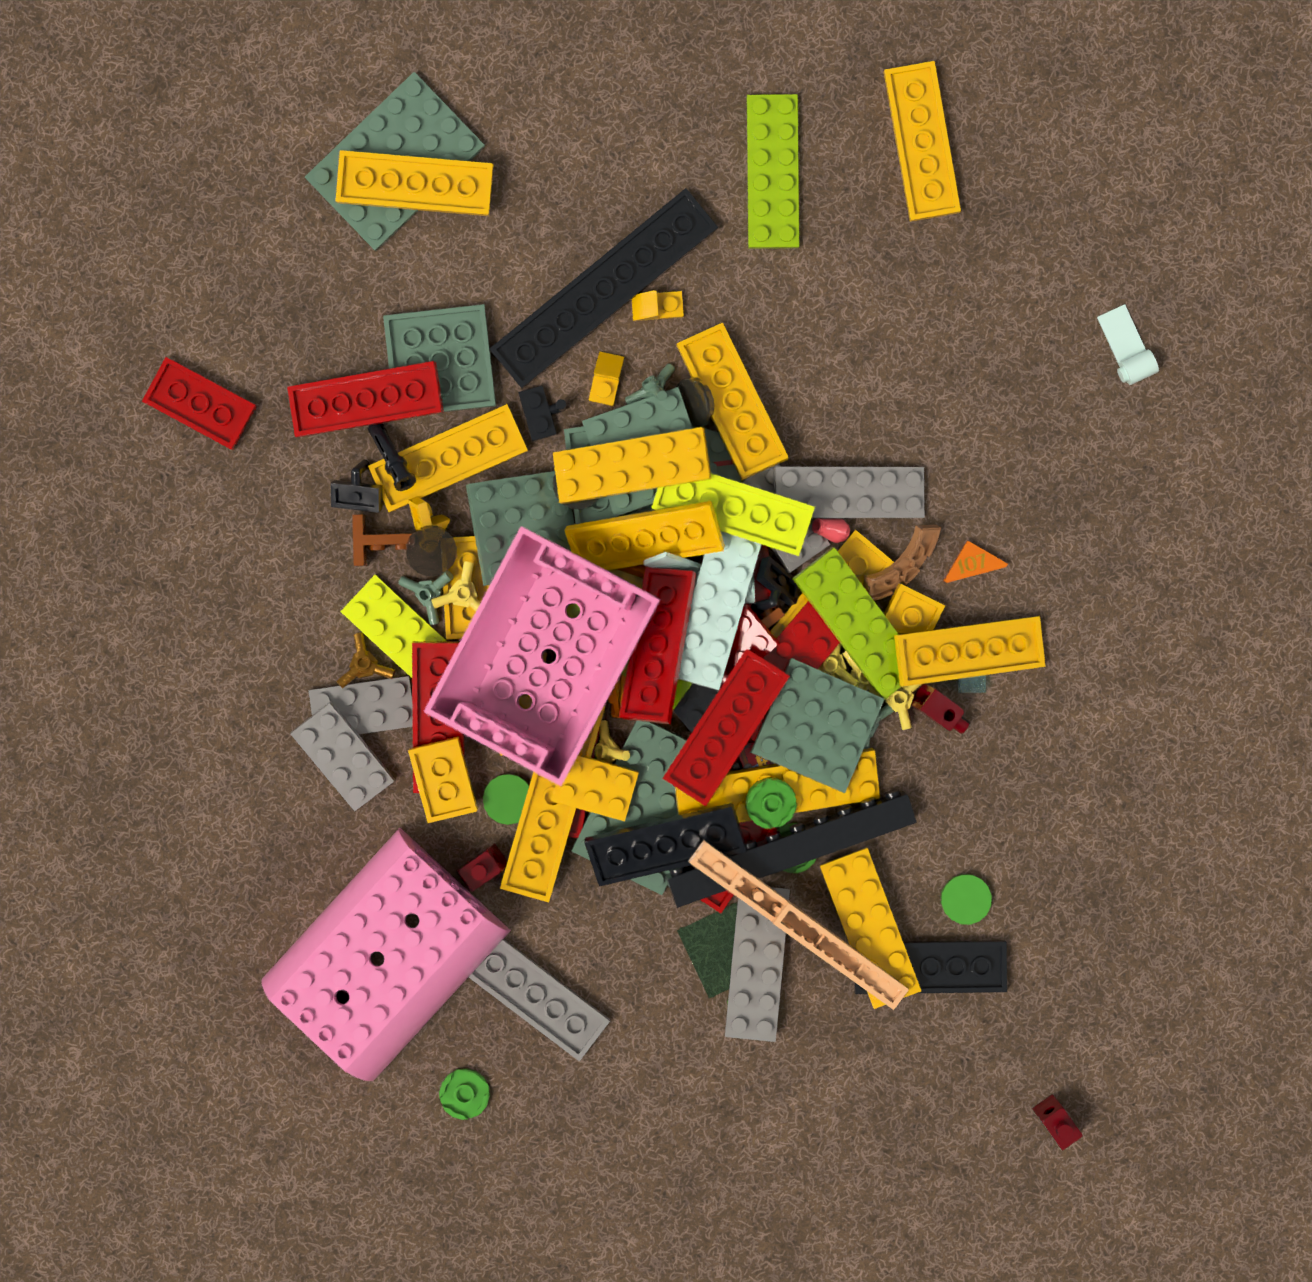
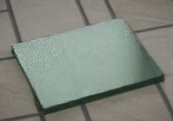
[677,903,737,998]

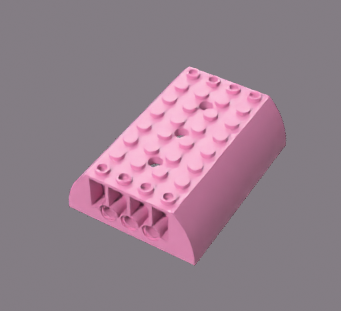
[424,527,660,786]
[262,828,511,1081]

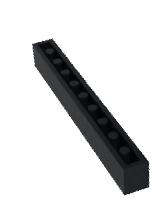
[665,789,917,908]

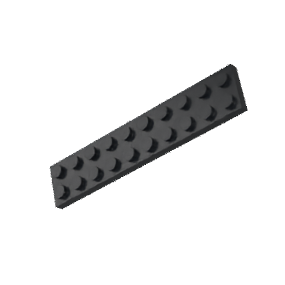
[490,188,718,389]

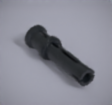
[368,423,416,491]

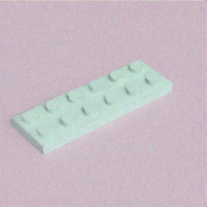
[678,532,761,690]

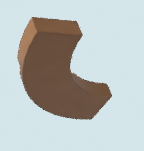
[863,525,941,601]

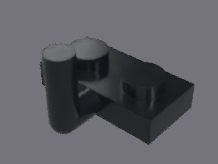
[518,385,567,442]
[331,460,383,513]
[751,556,800,612]

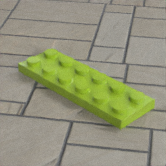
[747,94,799,249]
[792,547,901,700]

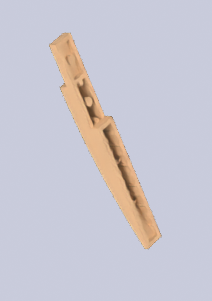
[689,841,909,1010]

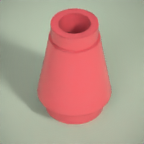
[812,518,850,543]

